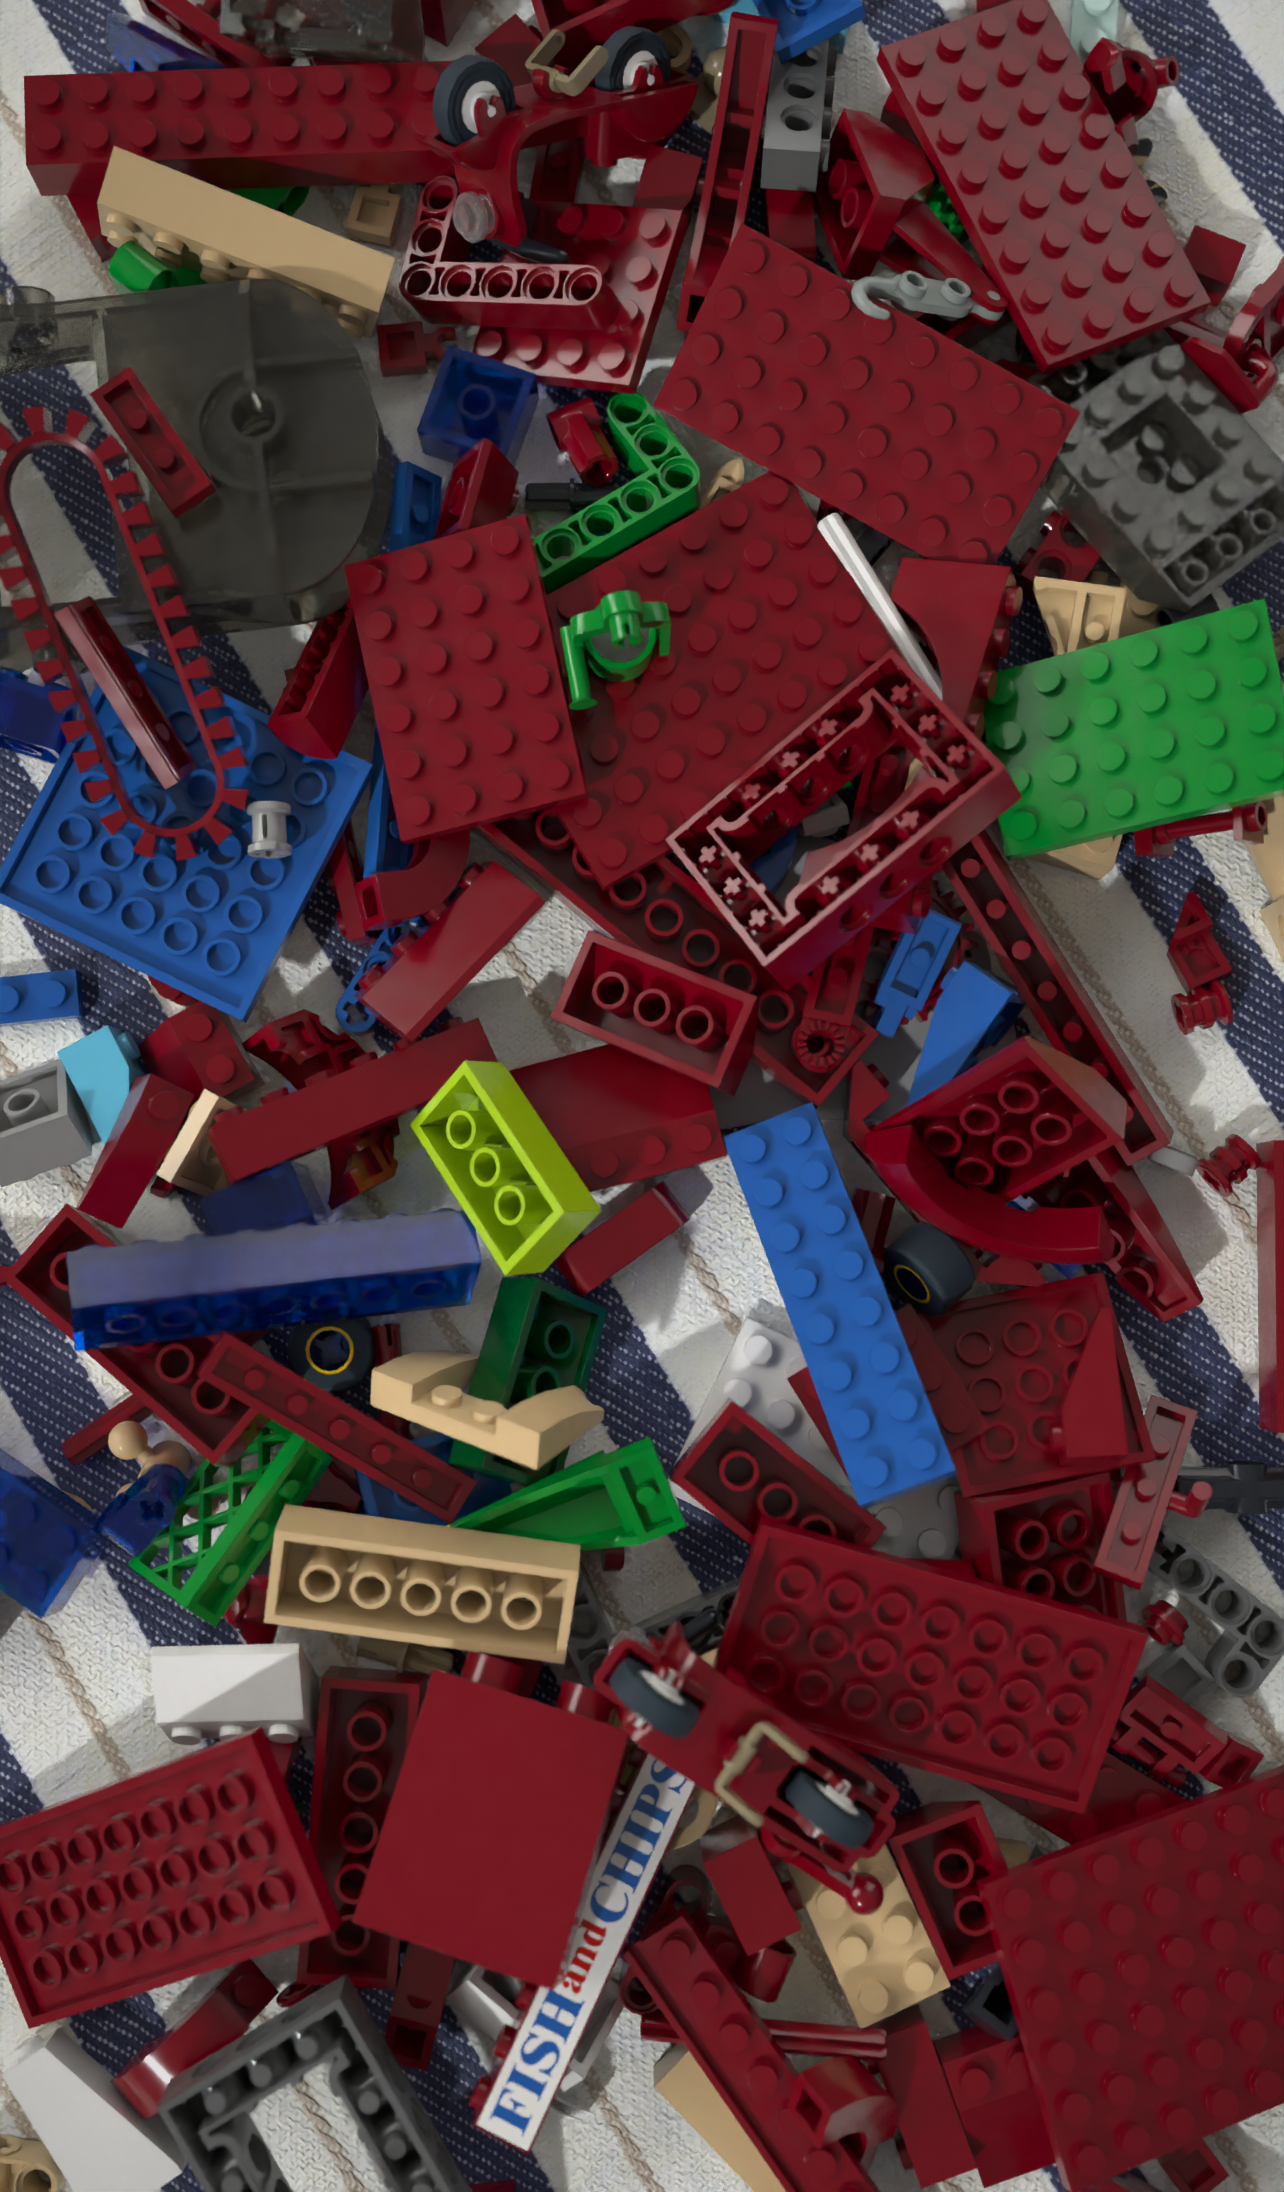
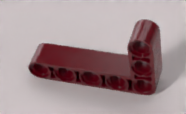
[398,175,620,330]

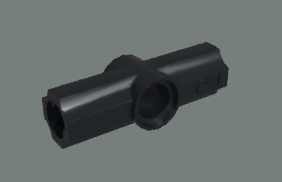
[1173,1461,1284,1514]

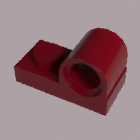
[696,1913,796,2003]

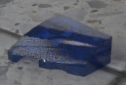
[105,13,230,72]

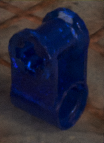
[95,1463,187,1557]

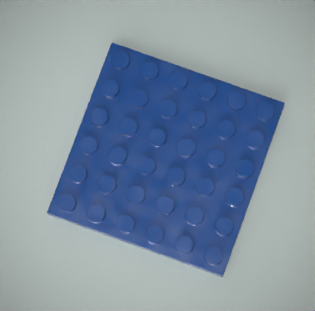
[0,645,375,1023]

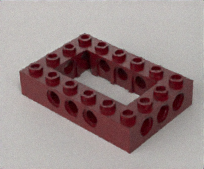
[665,649,1022,991]

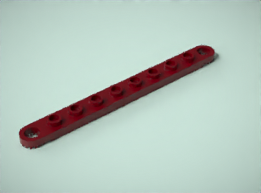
[796,641,937,1073]

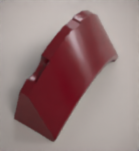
[242,1009,400,1210]

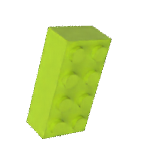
[410,1061,602,1276]

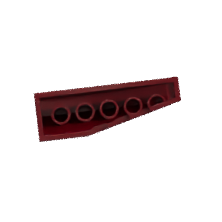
[1021,1145,1204,1323]

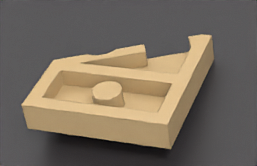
[1033,576,1127,656]

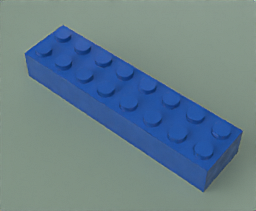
[722,1102,958,1509]

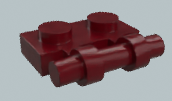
[1109,1675,1227,1788]

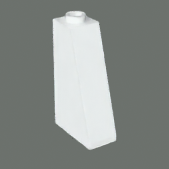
[2,2028,187,2192]

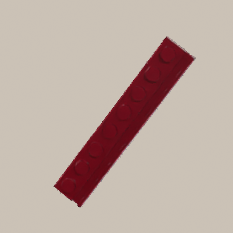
[623,1907,881,2192]

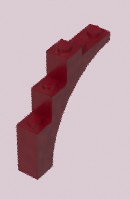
[676,11,779,332]

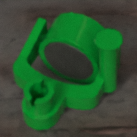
[560,590,671,710]

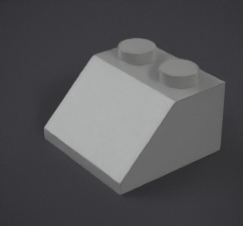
[0,1059,92,1187]

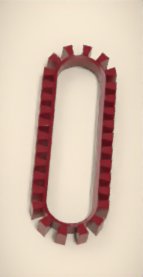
[0,406,252,861]

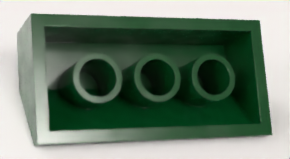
[448,1277,608,1487]

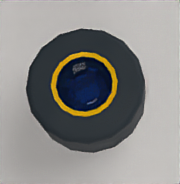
[882,1222,975,1317]
[287,1306,375,1393]

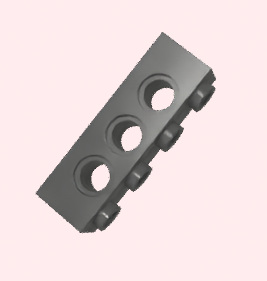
[760,38,837,192]

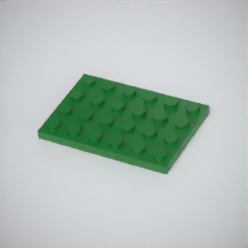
[983,598,1284,861]

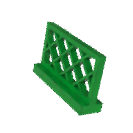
[128,1420,334,1627]

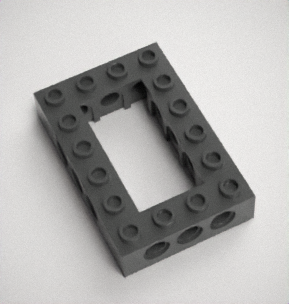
[157,1973,472,2192]

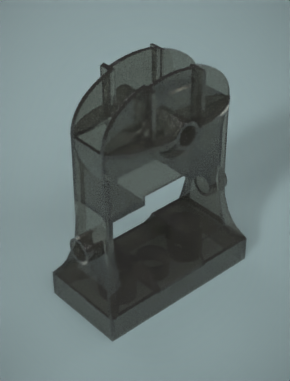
[0,279,392,686]

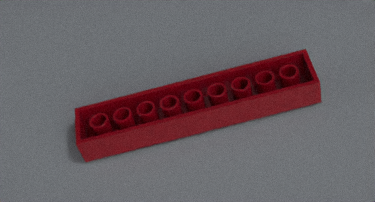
[24,59,495,196]
[473,807,879,1109]

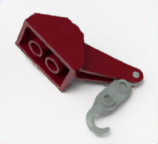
[812,108,1009,327]

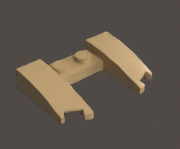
[370,1350,604,1470]

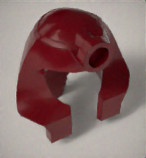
[1083,37,1179,157]

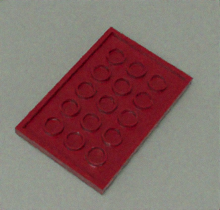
[344,513,590,845]

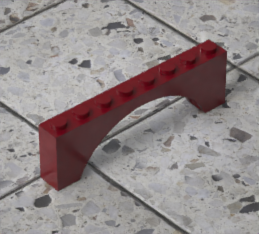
[798,557,1023,934]

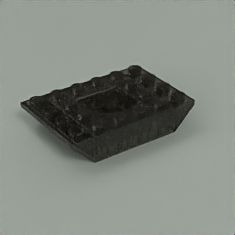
[1026,329,1284,612]

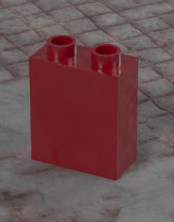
[352,1651,633,1991]

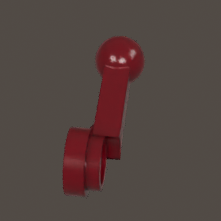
[761,1825,884,1916]

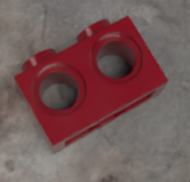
[1014,499,1118,605]

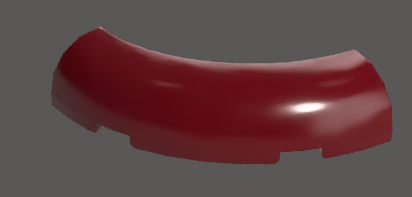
[865,1125,1115,1264]

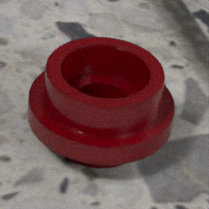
[1142,1600,1189,1646]

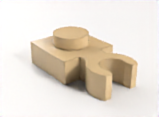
[345,183,403,247]

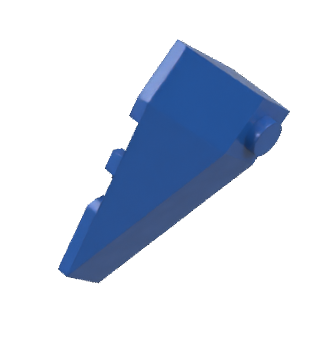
[905,961,1026,1108]

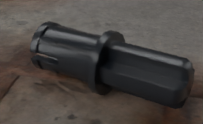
[525,478,616,516]

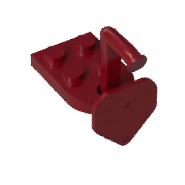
[1113,256,1284,419]

